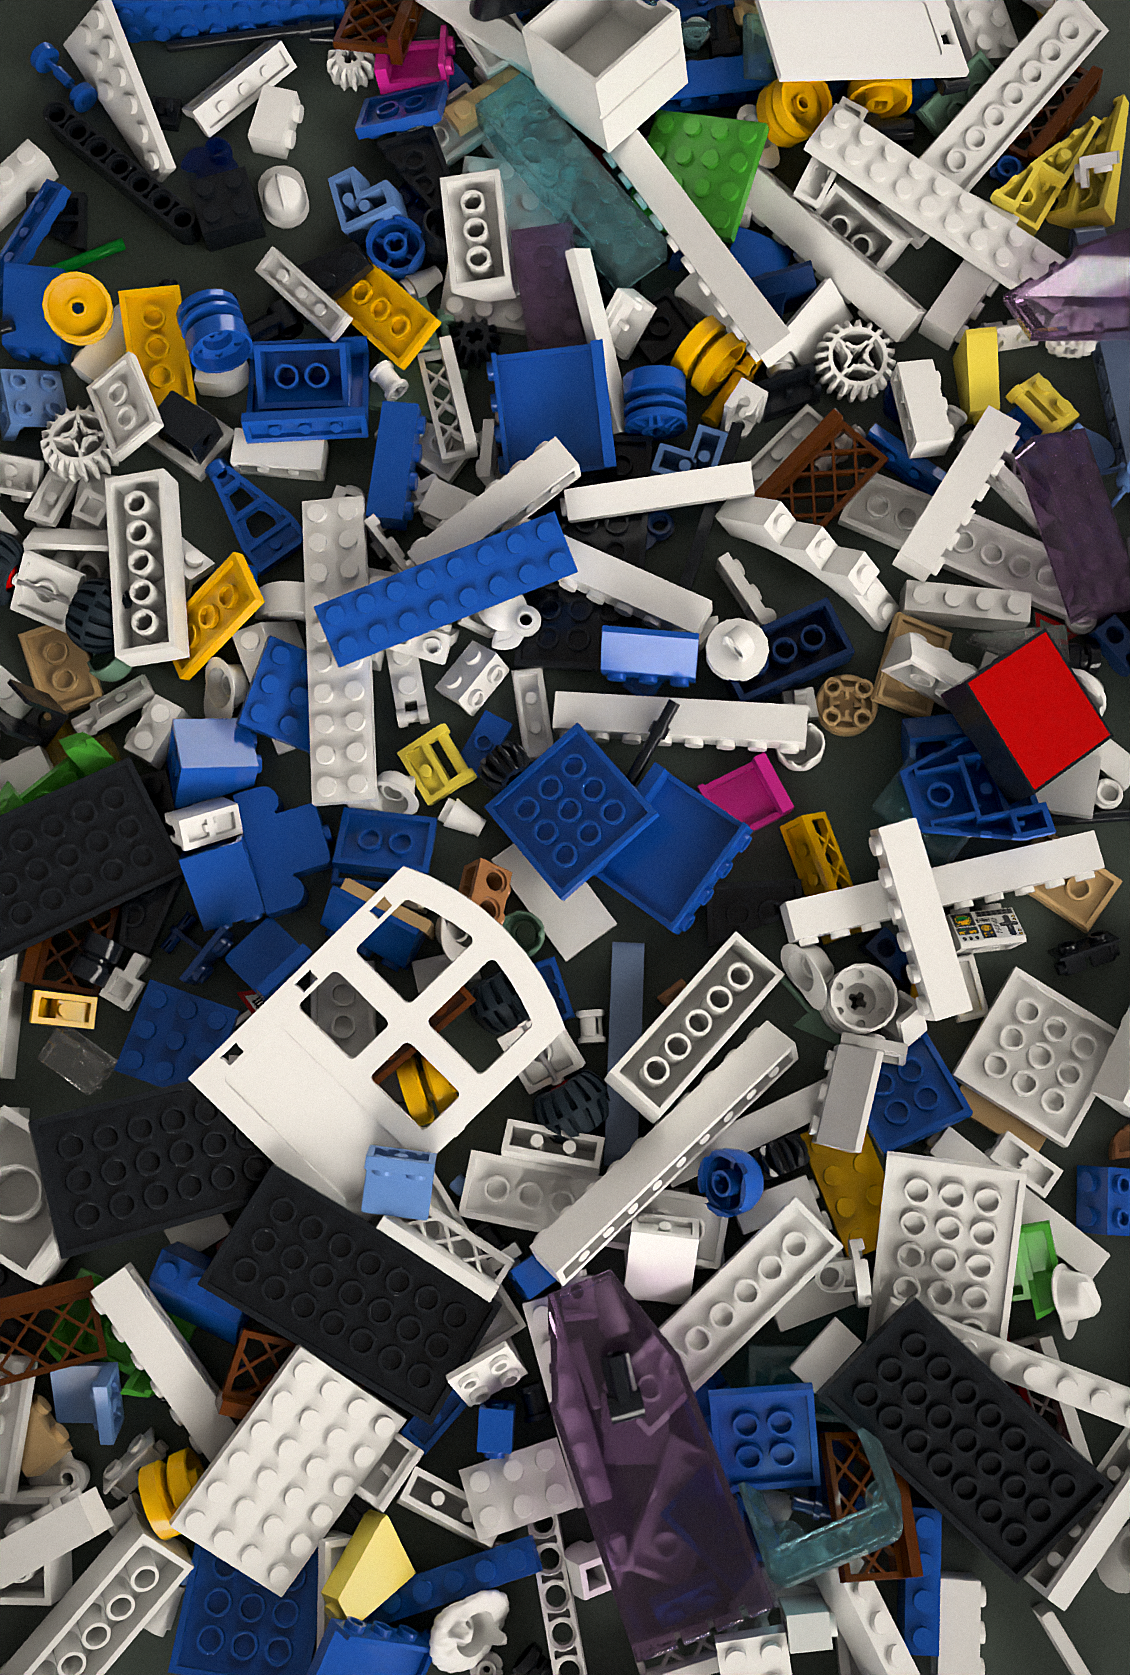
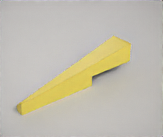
[1045,94,1129,229]
[990,116,1102,237]

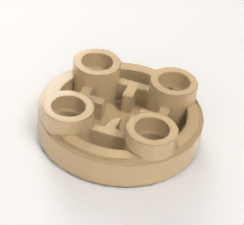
[816,674,878,737]

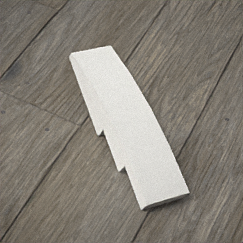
[792,96,869,210]

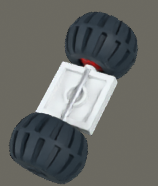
[0,532,133,655]
[469,969,610,1144]

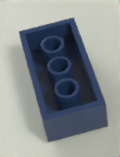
[721,597,855,703]

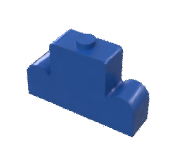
[233,786,334,919]

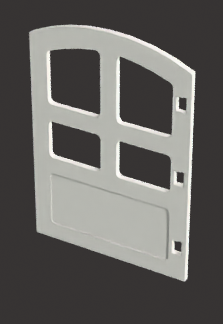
[755,0,969,82]
[188,866,565,1221]

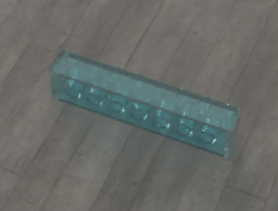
[475,72,667,290]

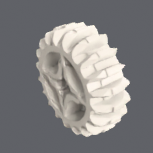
[814,319,896,403]
[40,405,119,484]

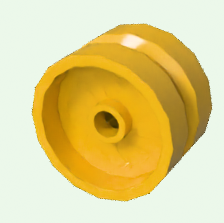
[847,78,912,119]
[756,79,833,148]
[42,271,114,346]
[671,315,746,397]
[396,1054,458,1126]
[138,1447,205,1541]

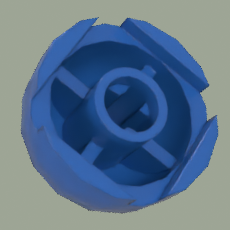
[366,215,426,280]
[698,1148,764,1218]

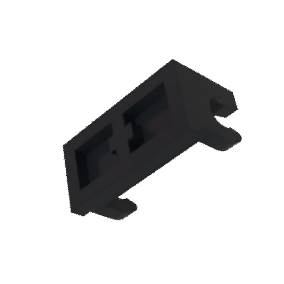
[756,362,822,423]

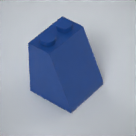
[2,262,81,365]
[166,718,262,808]
[179,834,266,932]

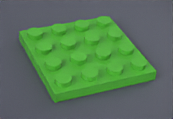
[623,110,769,243]

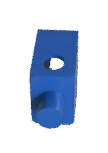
[506,1253,556,1301]

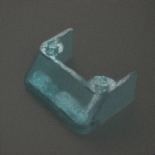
[738,1428,903,1588]

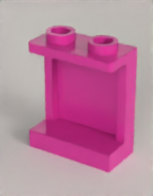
[374,24,456,94]
[696,752,794,832]

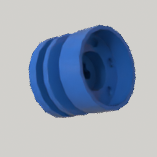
[176,289,253,373]
[623,365,688,441]

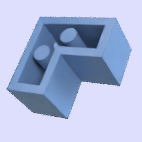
[328,166,408,245]
[650,424,728,476]

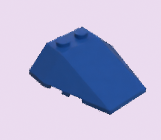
[899,736,1056,841]

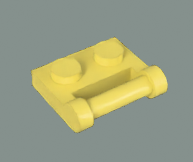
[1005,372,1080,440]
[397,723,477,806]

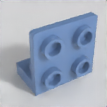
[0,369,68,441]
[361,1145,437,1220]
[50,1362,125,1445]

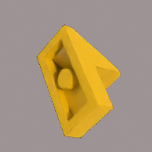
[29,990,98,1029]

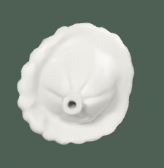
[429,1589,509,1673]

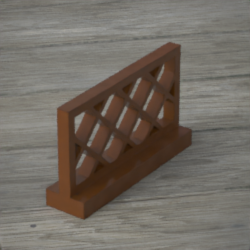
[333,0,425,65]
[1004,65,1104,169]
[754,408,889,528]
[19,903,122,997]
[372,985,476,1085]
[0,1275,108,1386]
[215,1327,364,1419]
[819,1432,923,1583]

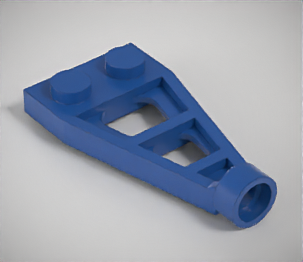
[205,458,303,576]

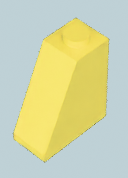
[952,326,1000,426]
[321,1509,416,1621]

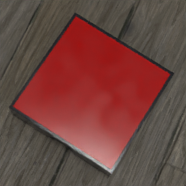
[941,628,1114,805]

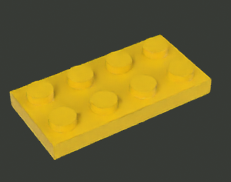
[335,257,442,371]
[118,285,197,408]
[172,552,265,681]
[800,1130,885,1257]

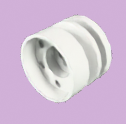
[819,963,898,1036]

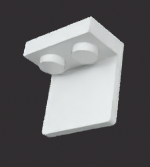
[446,1337,528,1407]

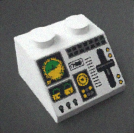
[945,903,1027,955]

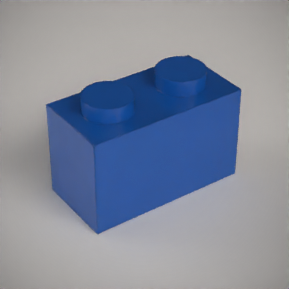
[477,1399,516,1459]

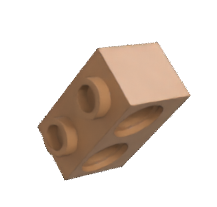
[451,858,512,925]

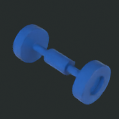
[30,42,98,113]

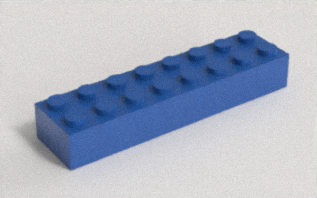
[111,0,349,43]
[314,511,578,668]

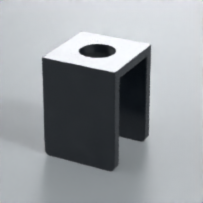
[157,391,223,465]
[0,679,69,748]

